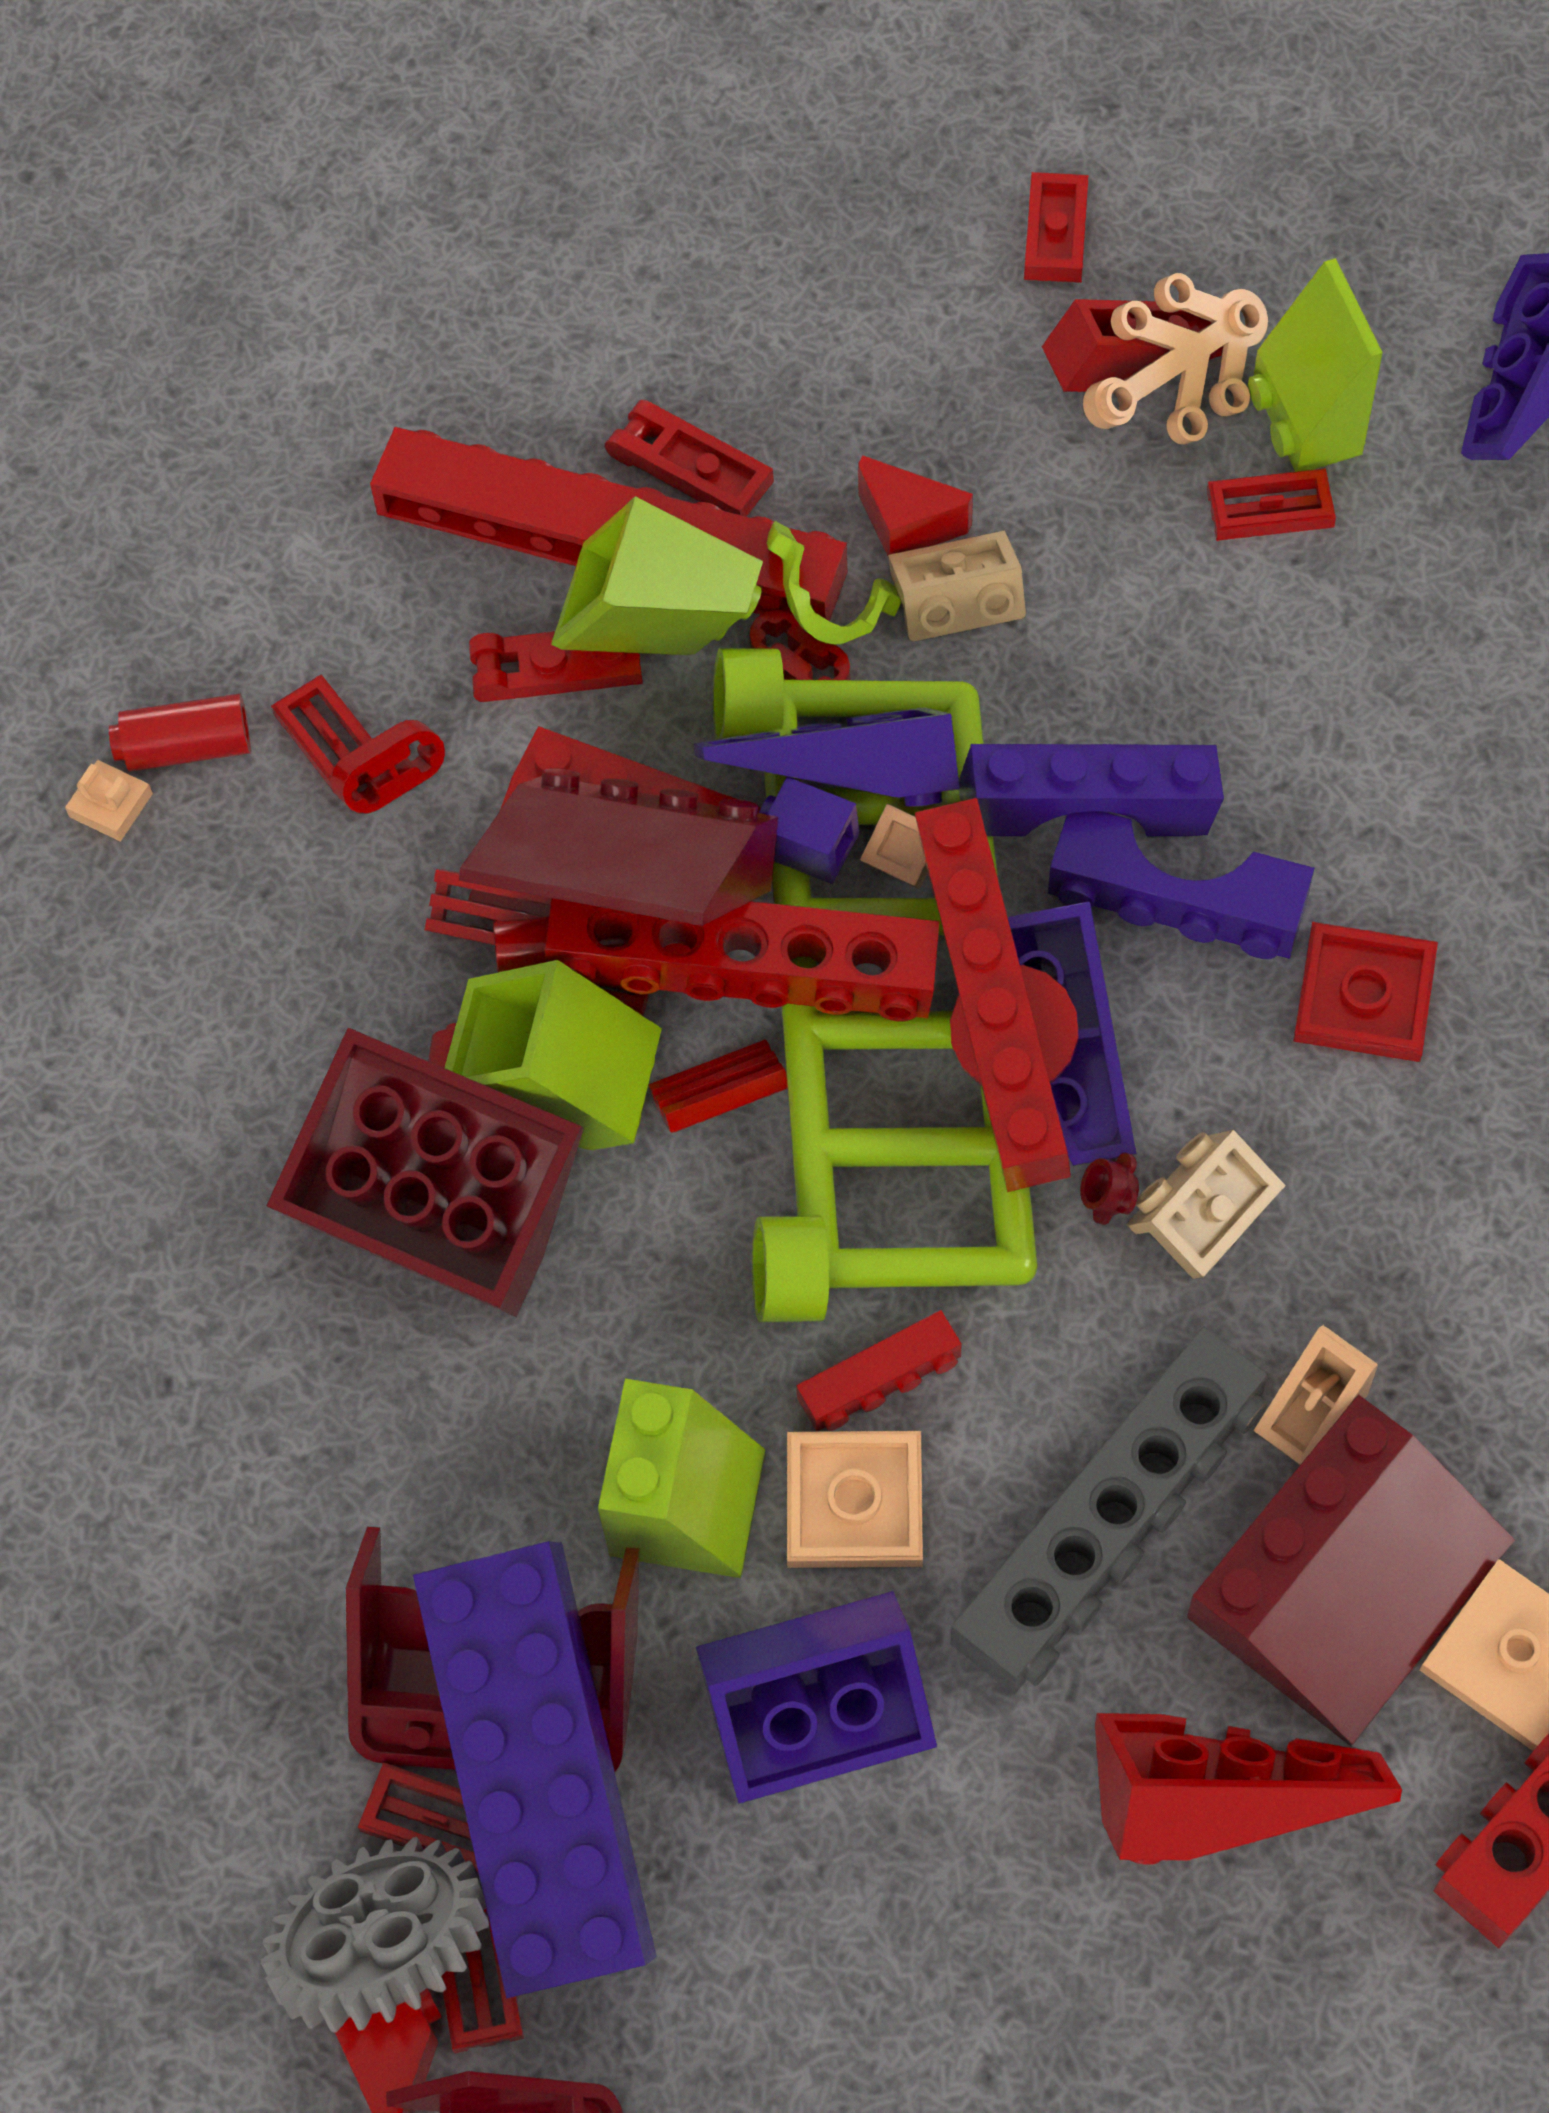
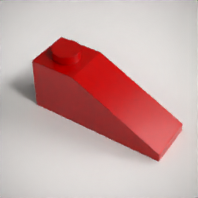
[1041,299,1224,392]

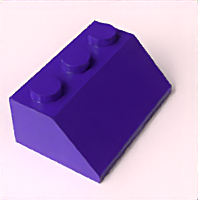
[696,1591,937,1804]

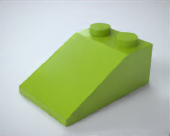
[1248,258,1383,472]

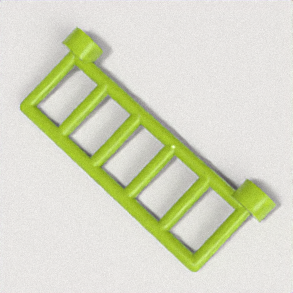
[713,648,1038,1322]

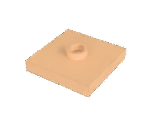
[787,1431,923,1568]
[1419,1559,1549,1751]

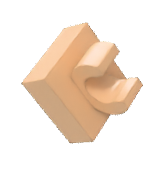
[65,760,153,842]
[860,804,928,889]

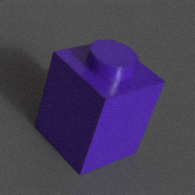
[759,777,860,885]

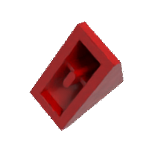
[858,455,973,558]

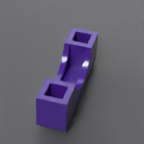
[959,744,1224,836]
[1048,811,1315,959]

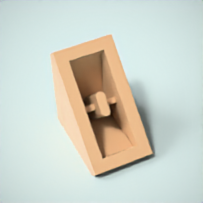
[1253,1325,1378,1465]

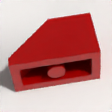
[335,1988,442,2113]

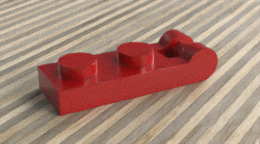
[604,400,774,517]
[469,631,643,702]

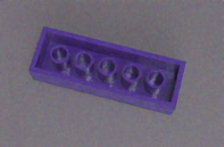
[413,1541,657,1998]

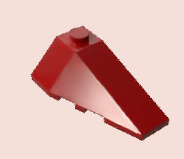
[1095,1713,1402,1865]

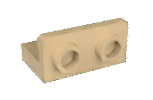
[888,531,1026,641]
[1127,1130,1286,1279]

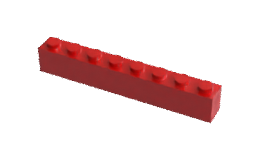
[370,427,848,621]

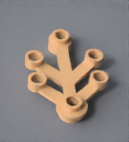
[1083,273,1268,445]

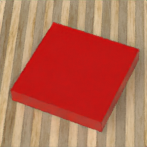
[1293,922,1438,1062]

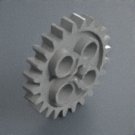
[261,1837,489,2032]

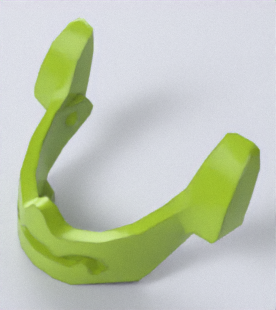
[767,521,902,645]

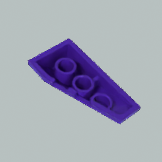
[1461,253,1549,460]
[693,707,960,806]
[1008,901,1137,1166]

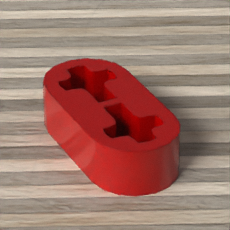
[749,610,850,680]
[331,720,445,813]

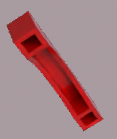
[915,798,1071,1192]

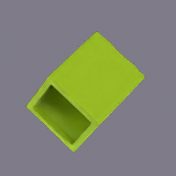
[551,496,763,655]
[445,960,662,1150]
[598,1378,766,1578]

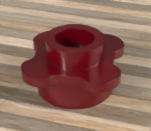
[1080,1152,1139,1225]

